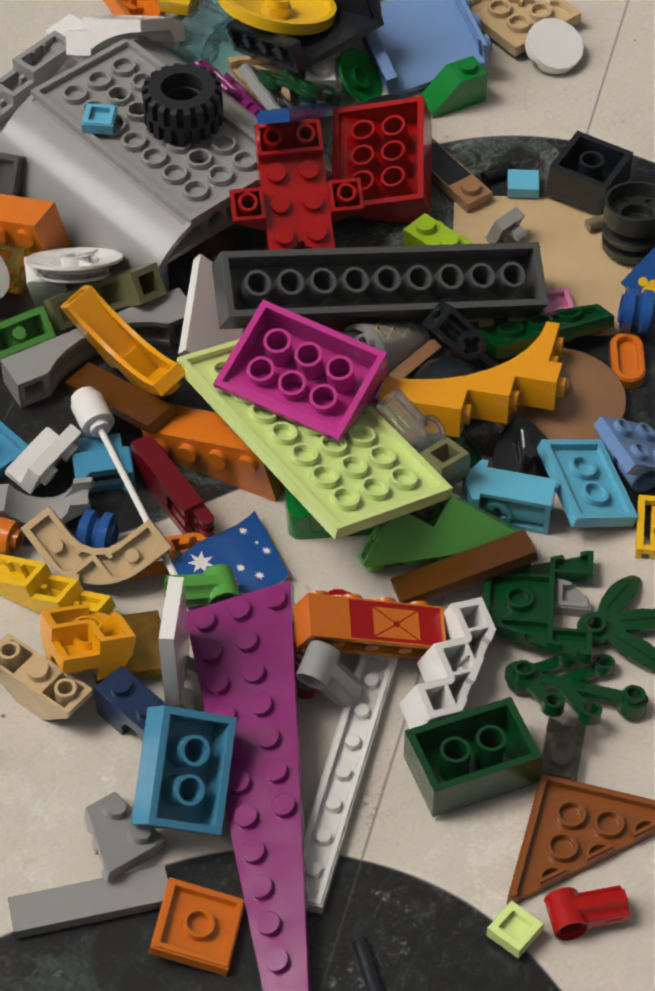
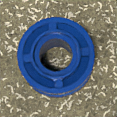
[617,286,655,336]
[76,509,119,548]

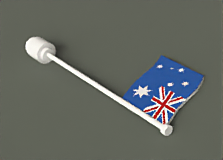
[71,386,289,611]

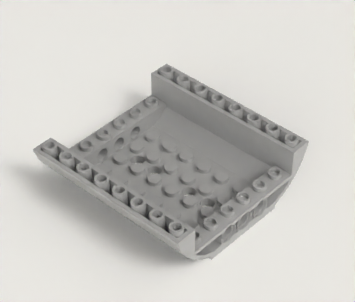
[0,36,332,292]

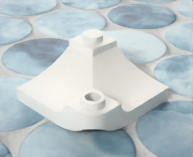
[65,15,186,61]

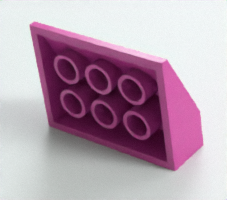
[213,299,389,442]

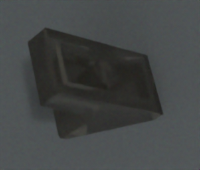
[539,715,587,781]

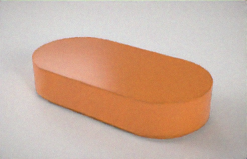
[609,333,646,389]

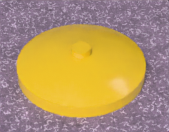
[218,0,337,35]

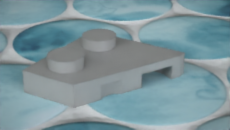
[84,792,166,883]

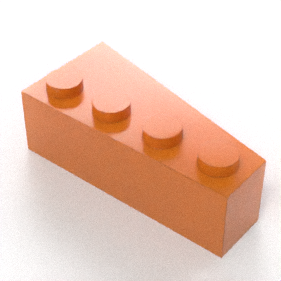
[0,194,71,265]
[141,404,284,502]

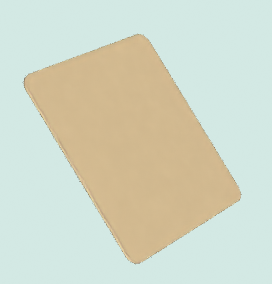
[453,196,641,337]

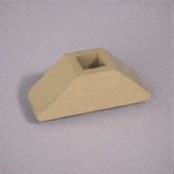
[0,633,93,720]

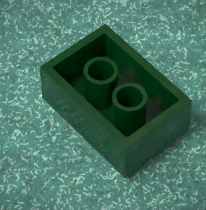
[403,697,542,817]

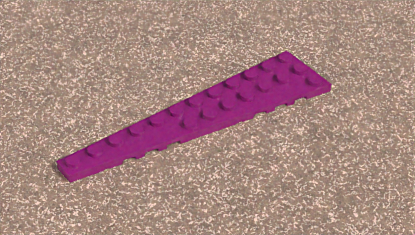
[187,580,312,991]

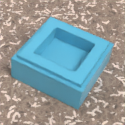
[81,103,119,135]
[507,169,539,199]

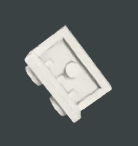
[5,424,81,495]

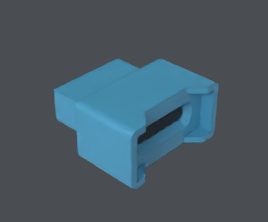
[72,433,136,497]

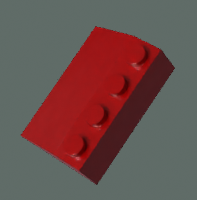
[331,96,432,223]

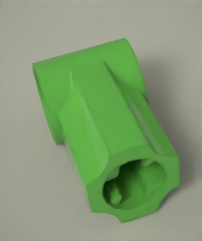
[164,564,240,607]

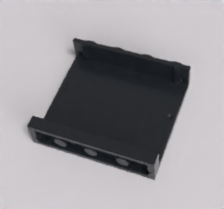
[226,0,384,73]

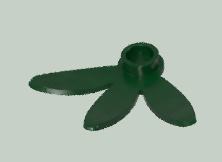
[577,575,655,673]

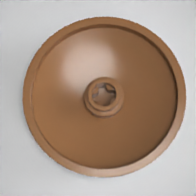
[495,348,626,439]

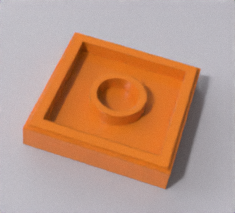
[148,877,245,976]

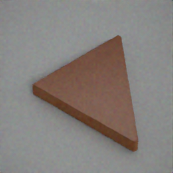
[507,773,655,905]

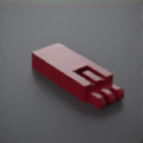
[130,433,215,538]

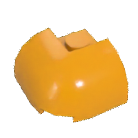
[40,604,136,680]

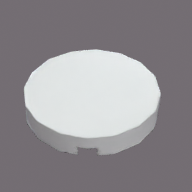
[524,18,584,74]

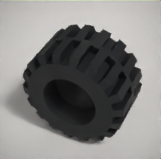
[142,63,223,145]

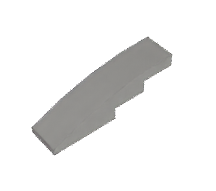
[0,31,70,125]

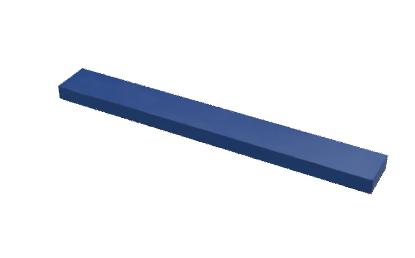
[257,103,339,125]

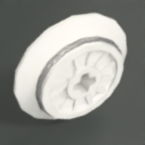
[26,247,123,283]

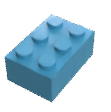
[131,705,237,835]

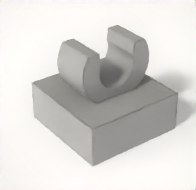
[485,206,527,243]

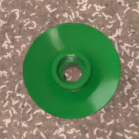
[338,48,382,104]

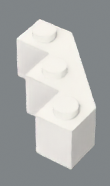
[399,597,496,729]

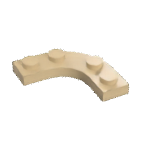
[20,506,173,585]

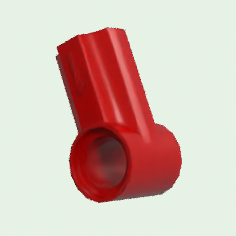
[544,885,630,941]

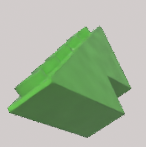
[357,492,532,571]

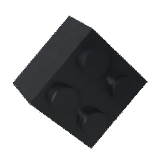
[546,130,634,215]

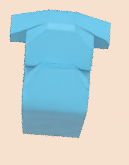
[461,459,557,535]

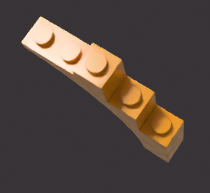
[378,321,567,438]

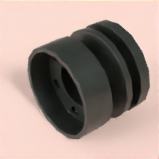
[602,181,655,265]

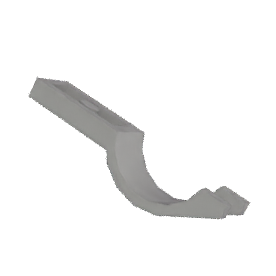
[0,477,94,526]

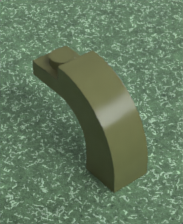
[44,262,167,332]

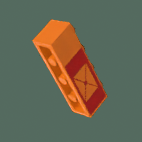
[293,590,446,660]

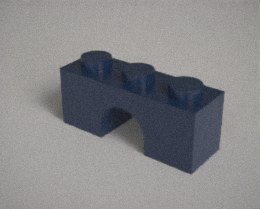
[94,666,168,741]

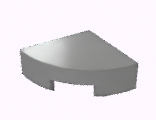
[554,578,591,617]

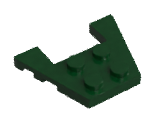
[483,551,594,665]

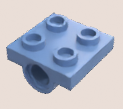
[593,416,655,493]

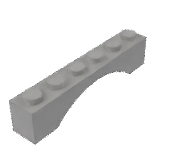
[0,287,187,408]

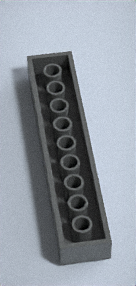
[212,242,549,329]

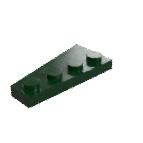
[470,304,614,360]

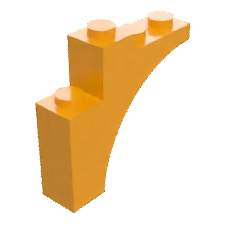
[60,285,186,399]

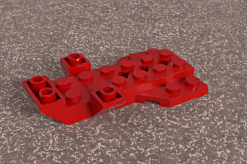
[229,119,365,332]

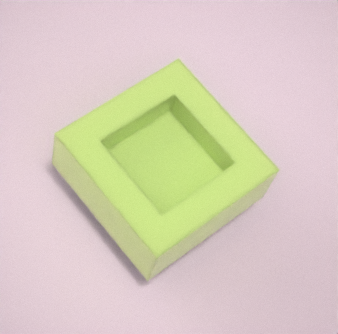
[486,900,544,959]

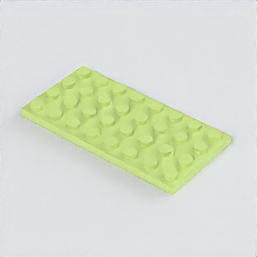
[177,339,453,540]

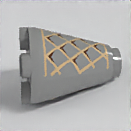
[340,323,430,382]

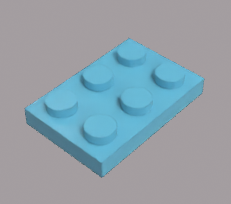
[537,439,639,528]

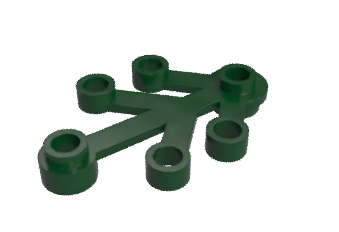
[258,68,342,105]
[504,653,648,726]

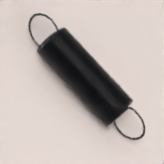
[479,162,519,184]

